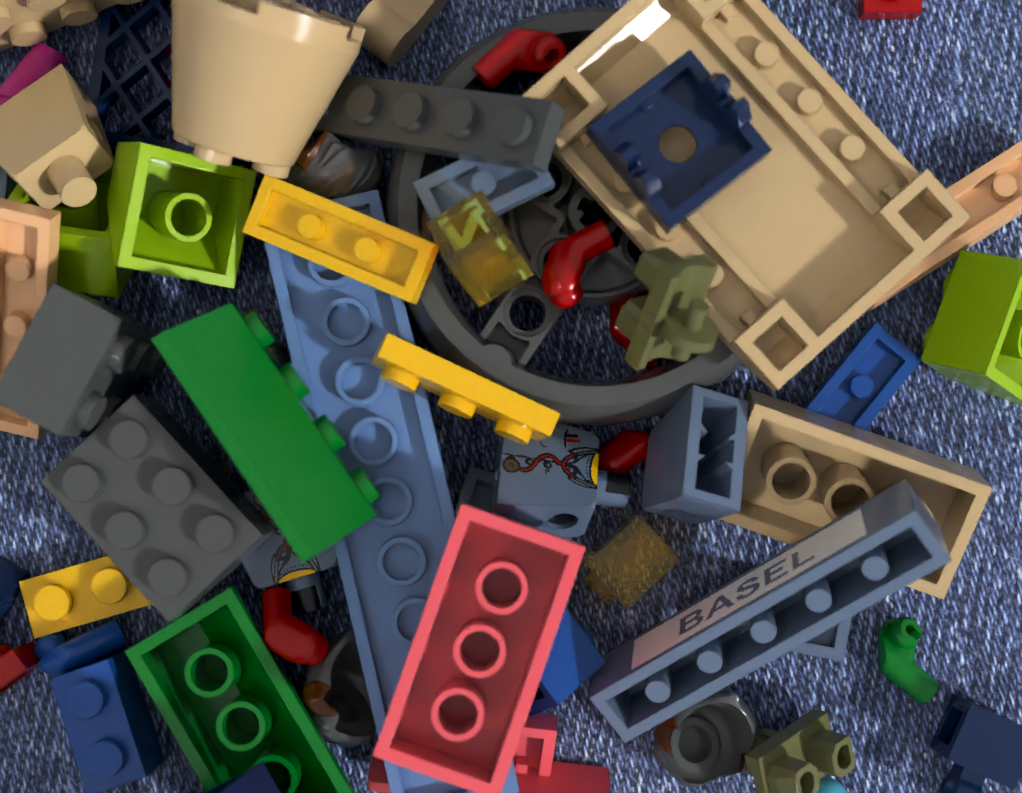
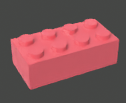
[373,502,586,793]

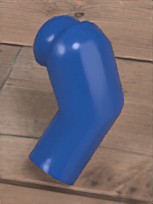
[34,619,126,676]

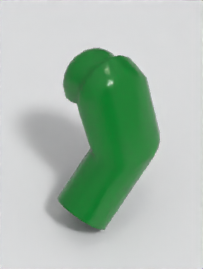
[878,616,939,705]

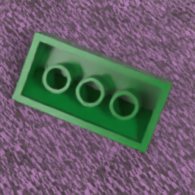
[151,303,382,563]
[124,586,355,793]

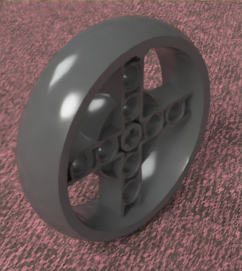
[385,7,743,425]

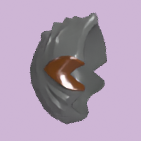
[283,130,385,200]
[301,627,376,748]
[653,686,757,788]

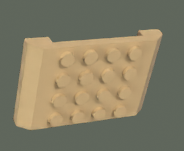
[522,0,971,391]

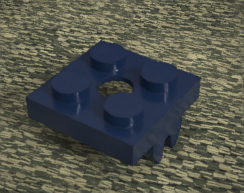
[586,50,772,234]

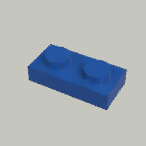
[802,322,921,430]

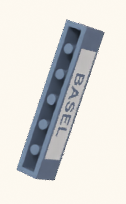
[589,479,952,743]

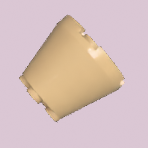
[171,0,366,178]

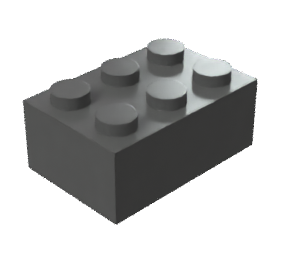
[0,283,167,438]
[40,394,277,622]

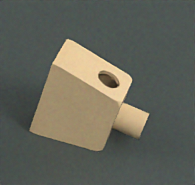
[0,64,114,209]

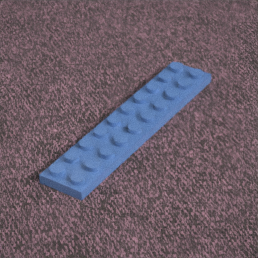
[264,189,519,793]

